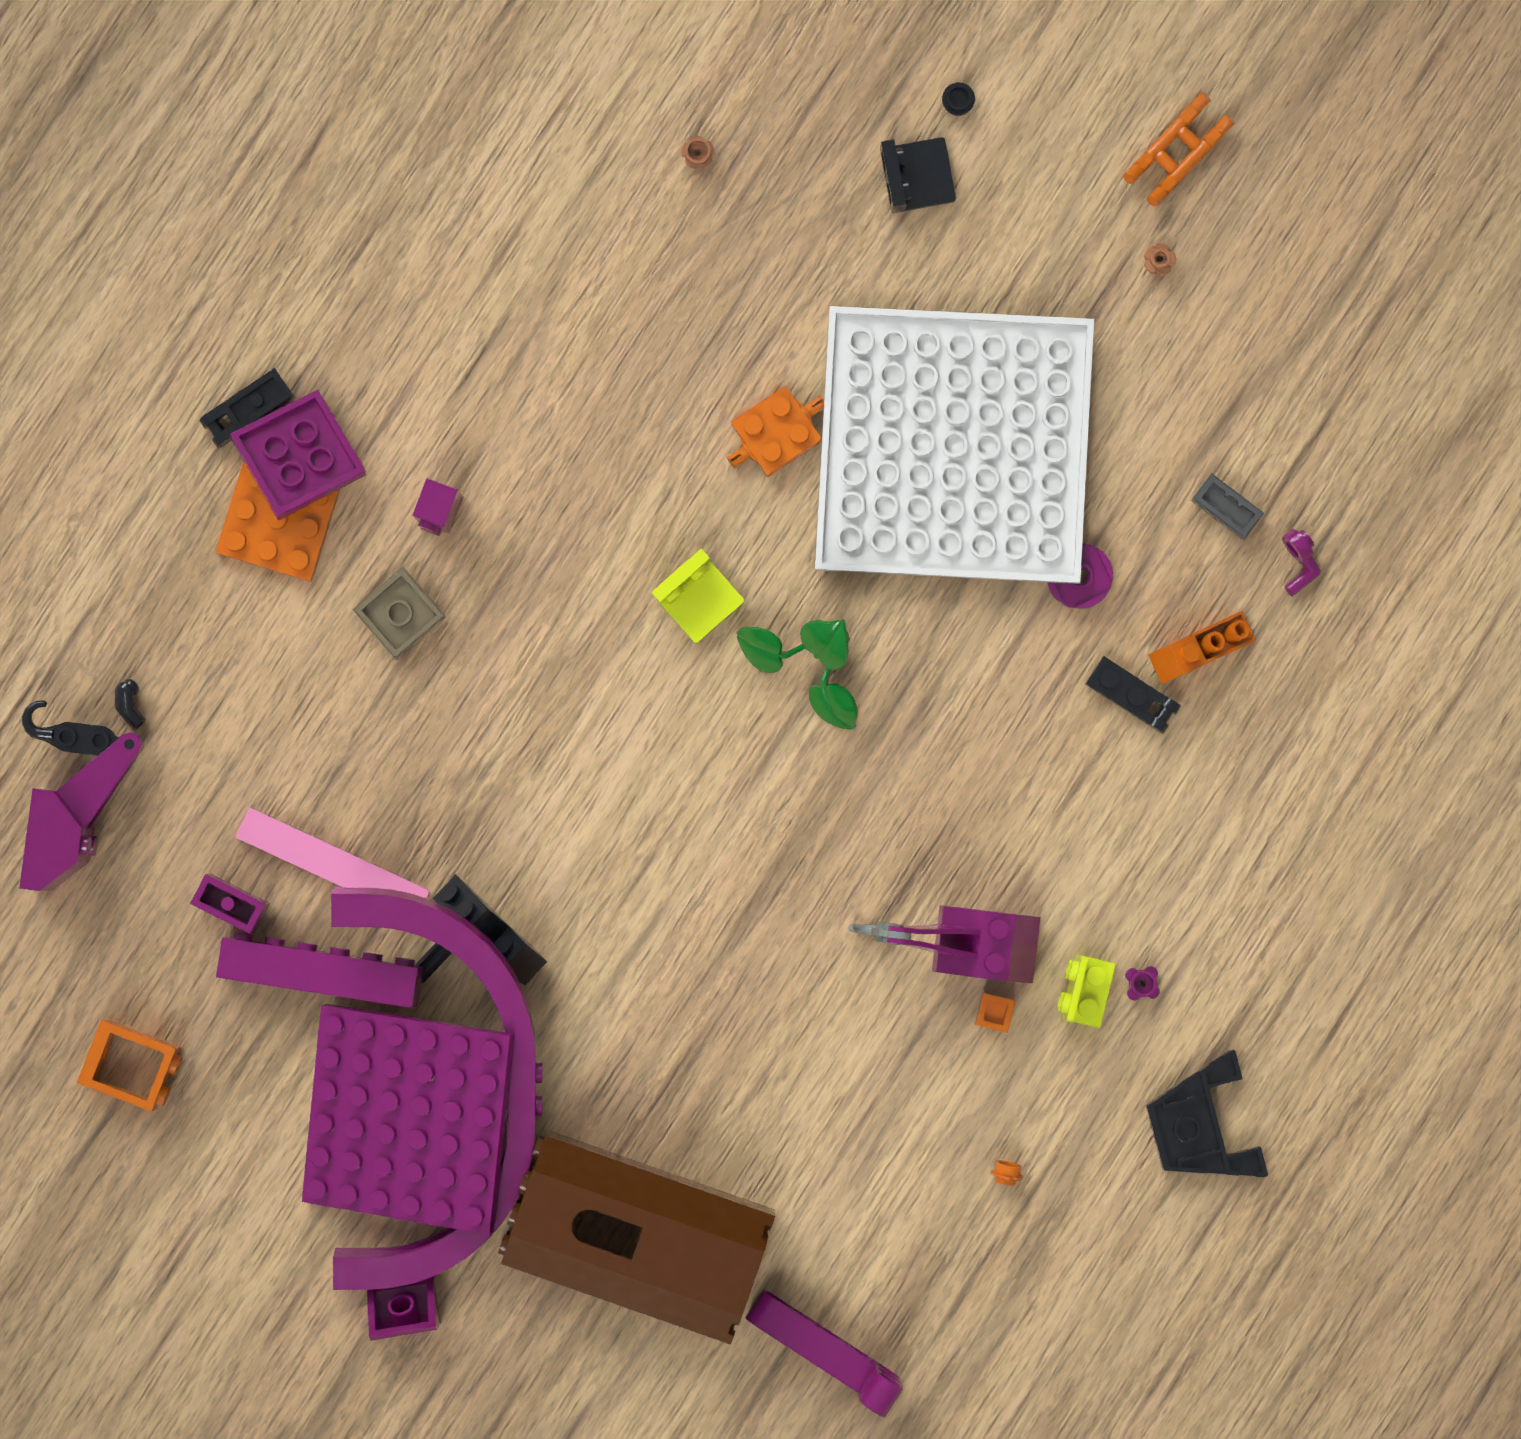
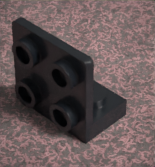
[880,137,956,214]

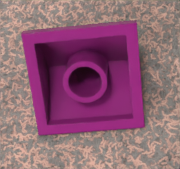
[367,1277,441,1341]

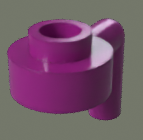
[1282,529,1321,597]

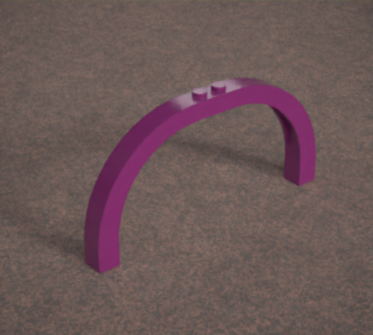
[331,888,543,1290]

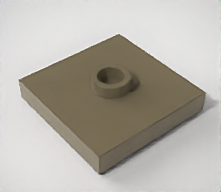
[352,566,446,660]

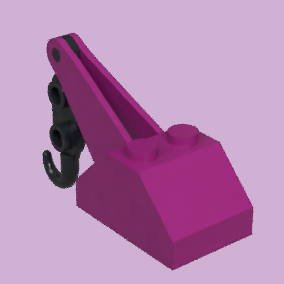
[19,701,144,891]

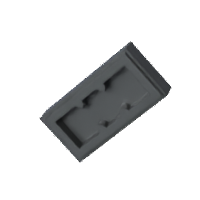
[1190,473,1264,540]

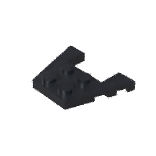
[1145,1049,1268,1177]

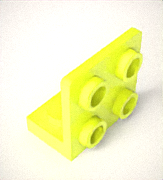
[651,548,744,643]
[1057,954,1116,1028]

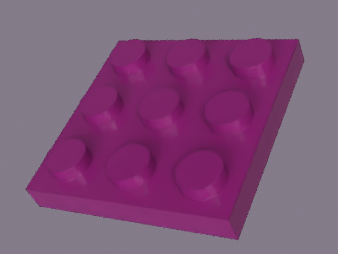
[230,390,366,520]

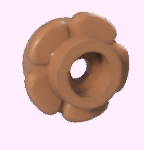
[682,136,714,169]
[1144,243,1176,276]

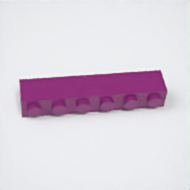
[216,932,424,1008]

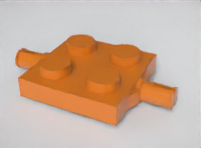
[726,385,824,477]

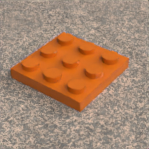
[215,461,340,582]

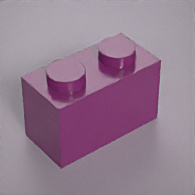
[412,478,463,536]
[190,874,270,934]

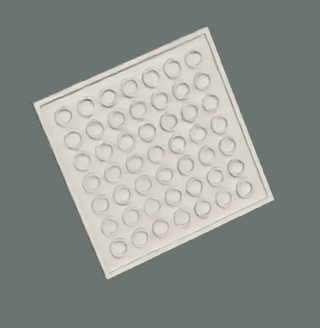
[815,306,1094,584]

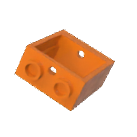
[77,1019,183,1111]

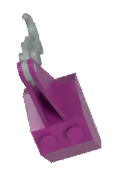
[848,905,1041,983]

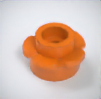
[990,1160,1023,1186]

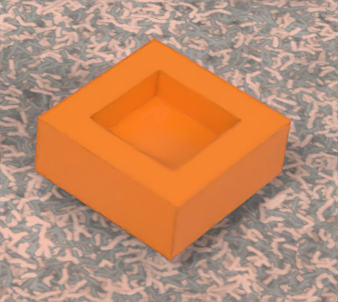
[975,992,1016,1033]

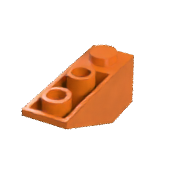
[1148,611,1256,684]

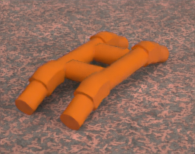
[1123,92,1235,206]

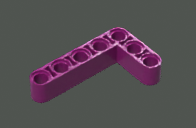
[745,1289,903,1418]

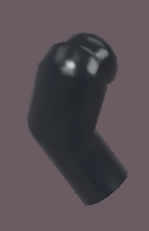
[115,679,146,730]

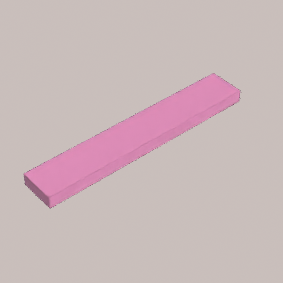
[235,807,430,899]

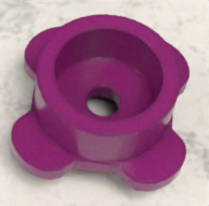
[1125,966,1160,1001]

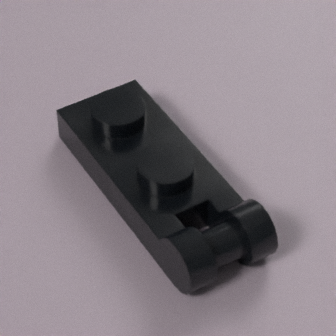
[199,368,294,448]
[1085,656,1181,734]

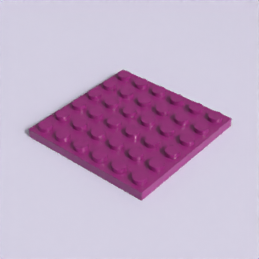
[302,1004,514,1235]

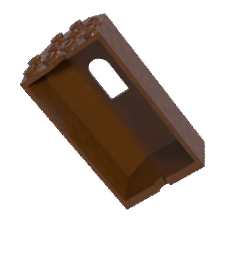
[498,1131,775,1345]

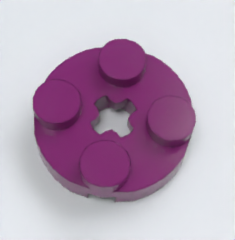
[1047,543,1113,609]

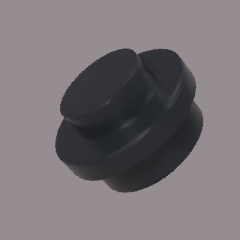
[942,82,975,116]

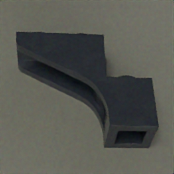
[433,874,547,986]

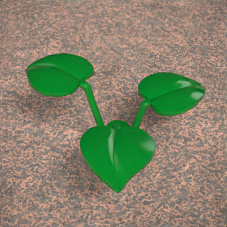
[736,619,858,729]

